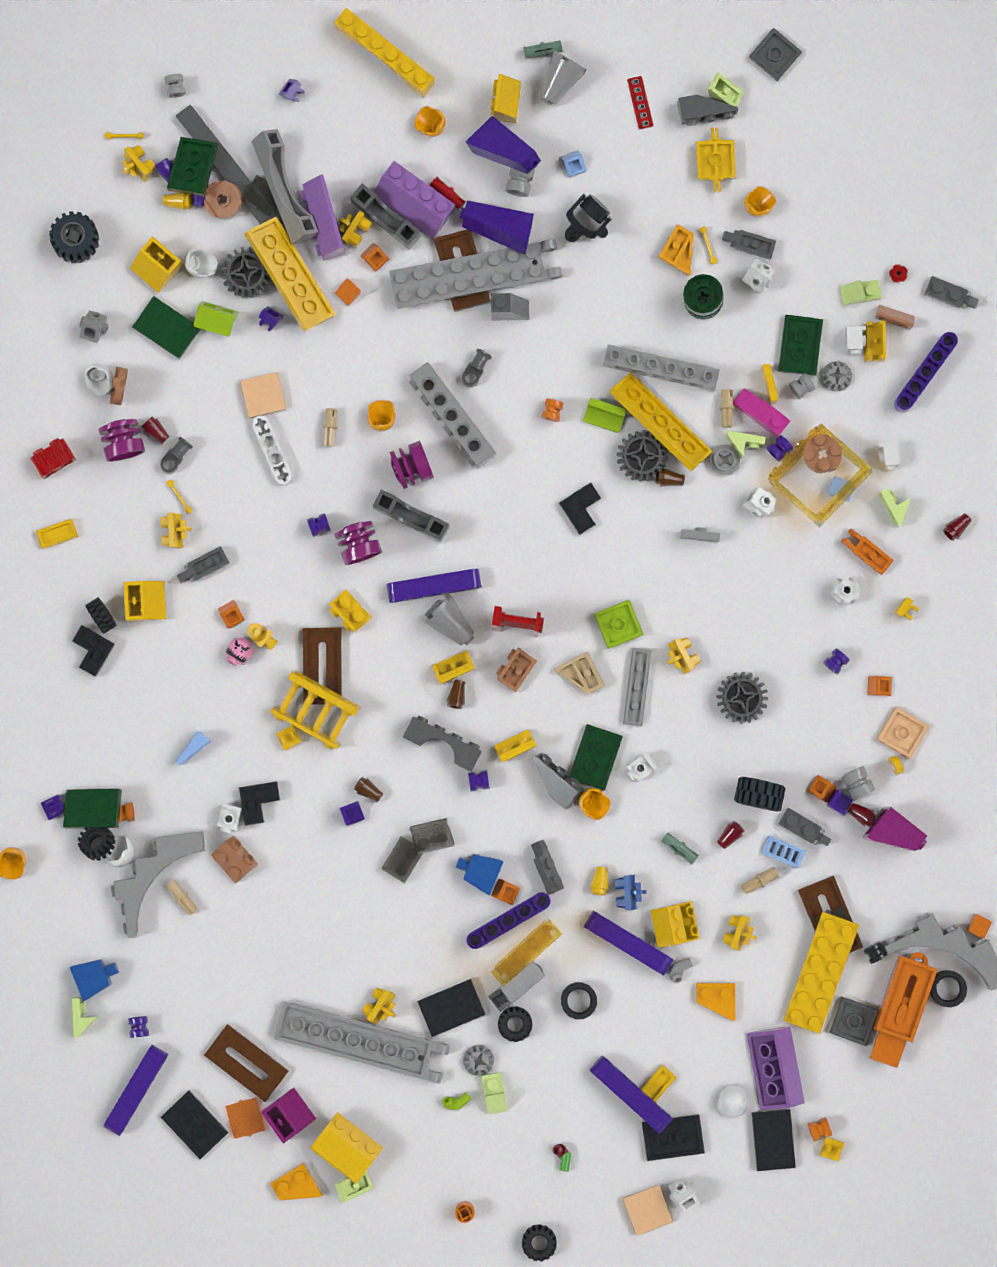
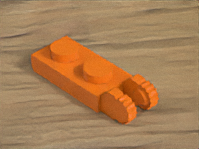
[841,528,894,576]

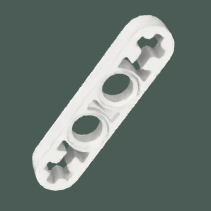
[252,415,292,486]

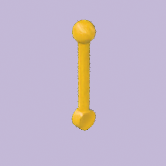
[105,131,144,140]
[700,226,717,265]
[166,480,192,514]

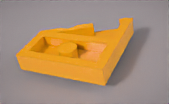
[658,224,694,276]
[696,983,735,1021]
[270,1163,323,1200]

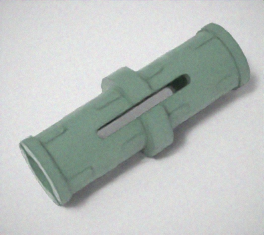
[523,40,563,59]
[661,832,699,865]

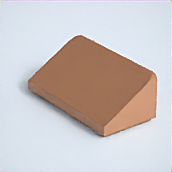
[875,305,915,330]

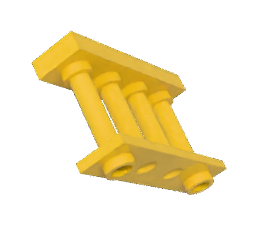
[270,670,361,750]

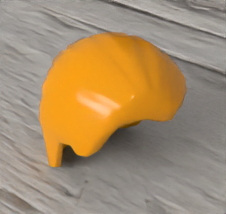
[414,105,446,137]
[744,186,776,218]
[367,400,396,432]
[578,788,611,820]
[0,847,27,880]

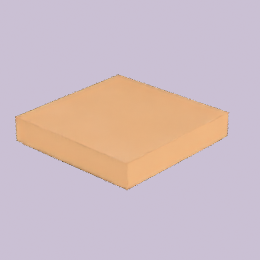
[240,372,286,419]
[876,706,929,759]
[623,1185,673,1236]

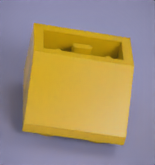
[491,74,521,123]
[130,236,183,293]
[123,581,167,622]
[650,901,700,948]

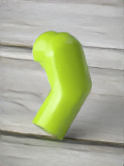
[442,1092,472,1111]

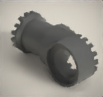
[462,348,492,388]
[160,437,193,474]

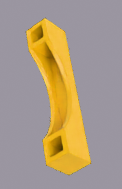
[334,8,435,98]

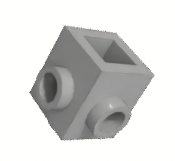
[79,310,109,343]

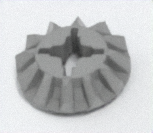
[822,361,853,391]
[710,445,740,475]
[463,1045,494,1076]

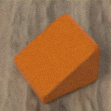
[360,243,389,272]
[335,278,361,306]
[218,600,245,629]
[867,676,892,696]
[807,775,837,803]
[491,878,520,905]
[966,913,992,939]

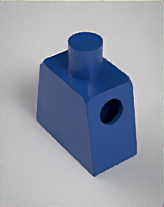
[456,854,504,896]
[69,959,119,1001]

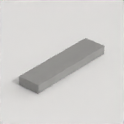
[623,648,652,726]

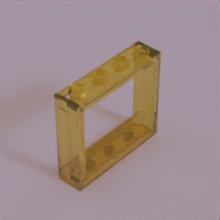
[768,423,872,528]
[491,918,562,987]

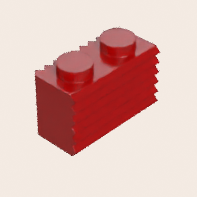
[30,438,77,479]

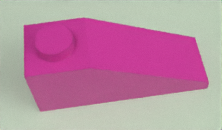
[733,388,791,438]

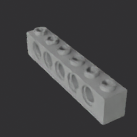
[603,344,720,391]
[409,362,496,469]

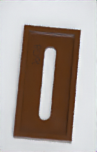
[434,229,491,312]
[303,628,342,705]
[798,875,863,953]
[204,1024,289,1102]

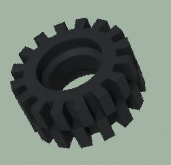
[85,597,117,634]
[78,828,116,861]
[498,1006,533,1042]
[522,1224,557,1262]

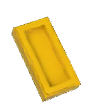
[761,363,779,404]
[36,518,79,549]
[641,1064,677,1102]

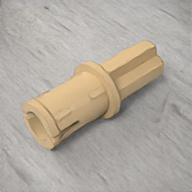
[719,389,735,428]
[322,408,338,447]
[741,866,779,894]
[166,880,198,915]

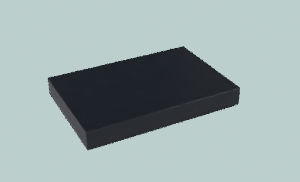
[417,979,486,1037]
[161,1090,229,1159]
[751,1109,796,1171]
[642,1114,705,1161]

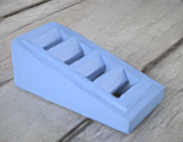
[176,731,212,765]
[762,835,806,868]

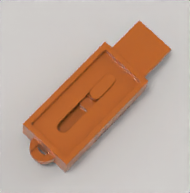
[869,952,938,1068]

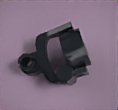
[565,193,612,242]

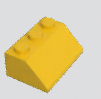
[310,1112,383,1184]

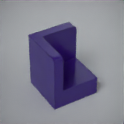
[826,789,853,816]
[339,801,365,826]

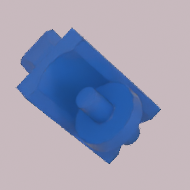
[615,875,647,910]

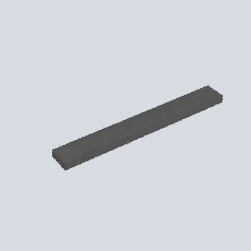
[176,104,283,225]

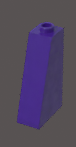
[465,116,541,174]
[460,200,534,254]

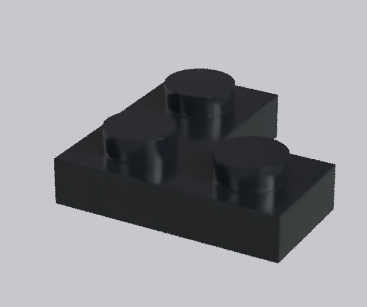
[559,482,601,535]
[72,625,115,677]
[239,781,280,826]

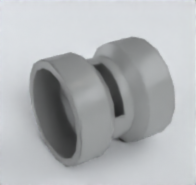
[164,74,186,98]
[789,373,815,399]

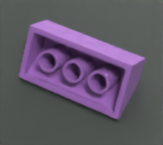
[374,161,456,239]
[300,174,345,261]
[746,1026,805,1110]

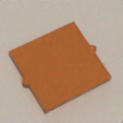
[225,1097,265,1139]

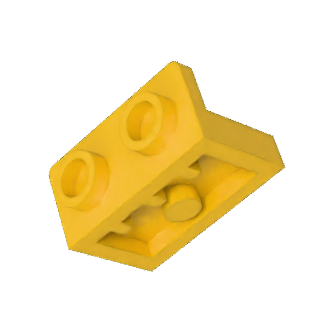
[329,589,372,633]
[494,730,537,763]

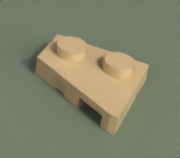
[554,652,605,695]

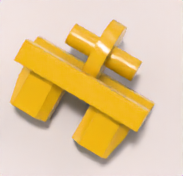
[122,145,155,182]
[338,210,372,247]
[160,512,192,549]
[247,623,278,650]
[666,637,700,674]
[723,915,757,951]
[362,987,396,1024]

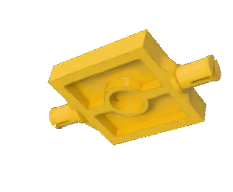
[696,127,736,193]

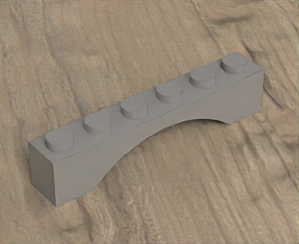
[251,129,318,244]

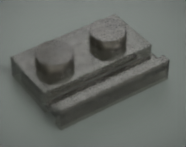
[409,818,455,854]
[381,836,425,884]

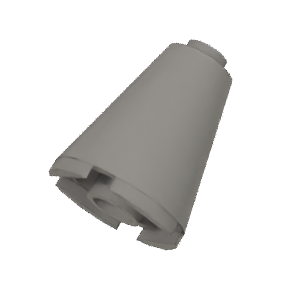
[539,50,587,106]
[422,593,474,645]

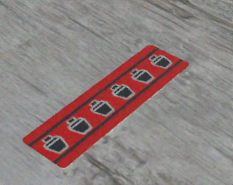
[627,76,653,129]

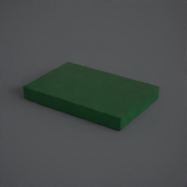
[167,137,218,197]
[132,296,201,359]
[778,314,823,376]
[569,724,623,791]
[63,789,122,829]

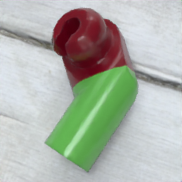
[553,1144,571,1172]

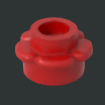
[889,264,908,283]

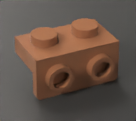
[496,647,537,693]
[211,836,258,884]

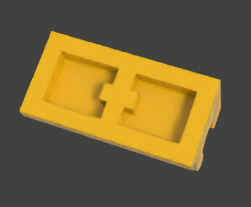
[864,321,886,362]
[432,650,475,685]

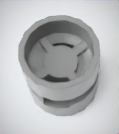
[505,168,535,197]
[841,766,876,801]

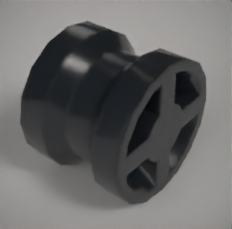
[863,941,887,964]

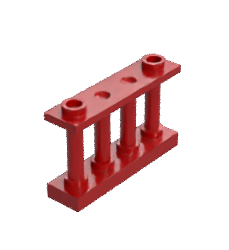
[492,606,544,637]

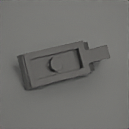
[722,230,776,260]
[924,276,979,309]
[177,546,230,583]
[778,808,832,846]
[531,840,564,895]

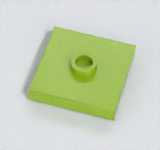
[594,600,644,649]

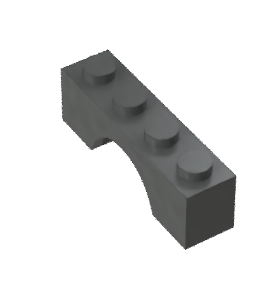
[350,183,421,250]
[373,489,450,543]
[403,715,482,772]

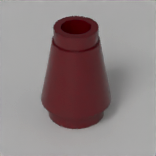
[141,416,170,444]
[943,513,972,541]
[847,803,877,828]
[717,820,745,849]

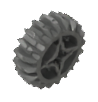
[221,247,271,298]
[616,430,668,482]
[716,672,768,724]

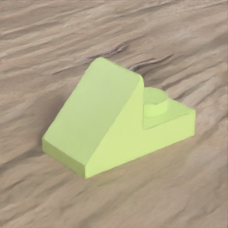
[708,72,744,107]
[840,280,882,306]
[726,431,766,458]
[879,488,910,527]
[72,997,98,1038]
[482,1072,507,1114]
[335,1171,373,1203]

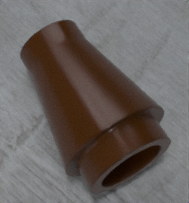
[656,468,685,487]
[446,680,465,709]
[354,777,383,802]

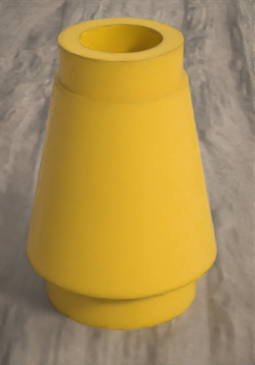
[163,193,192,211]
[590,866,609,896]

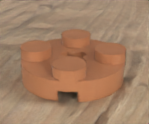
[204,181,243,219]
[109,367,128,406]
[803,434,842,474]

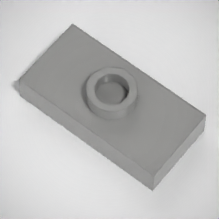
[680,527,720,543]

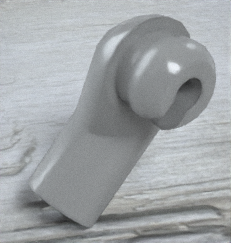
[670,957,693,983]

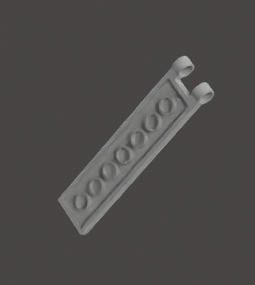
[389,239,563,309]
[274,1001,450,1083]

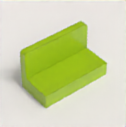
[194,301,239,337]
[583,397,627,433]

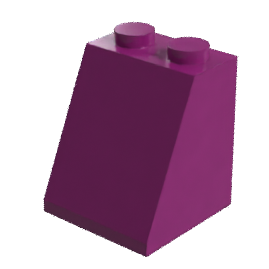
[863,807,927,851]

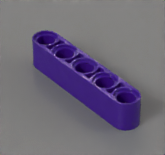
[894,332,958,413]
[386,568,482,603]
[466,892,551,949]
[583,910,674,976]
[103,1044,169,1137]
[589,1055,673,1134]

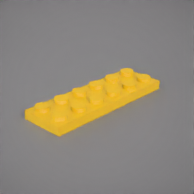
[244,217,336,332]
[609,372,712,472]
[783,911,859,1034]

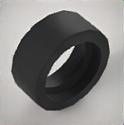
[930,970,967,1008]
[561,982,597,1019]

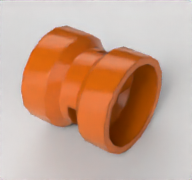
[541,398,564,422]
[119,802,135,823]
[807,1117,832,1142]
[455,1201,475,1223]

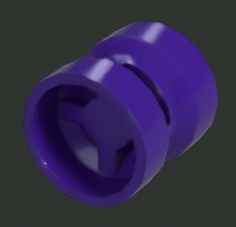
[767,435,794,462]
[307,513,331,537]
[823,648,850,675]
[468,770,490,792]
[128,1016,149,1038]

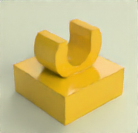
[894,597,919,620]
[276,725,302,751]
[819,1137,844,1162]

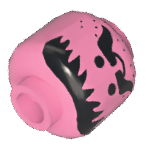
[225,637,254,666]

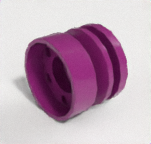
[98,419,145,462]
[389,440,434,489]
[334,521,382,566]

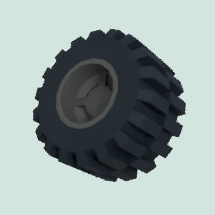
[49,211,99,263]
[734,776,786,812]

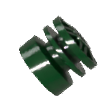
[683,274,724,320]

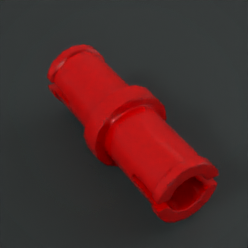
[430,176,466,211]

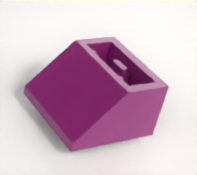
[261,1087,316,1144]

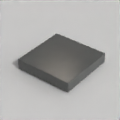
[749,28,802,82]
[829,996,879,1046]

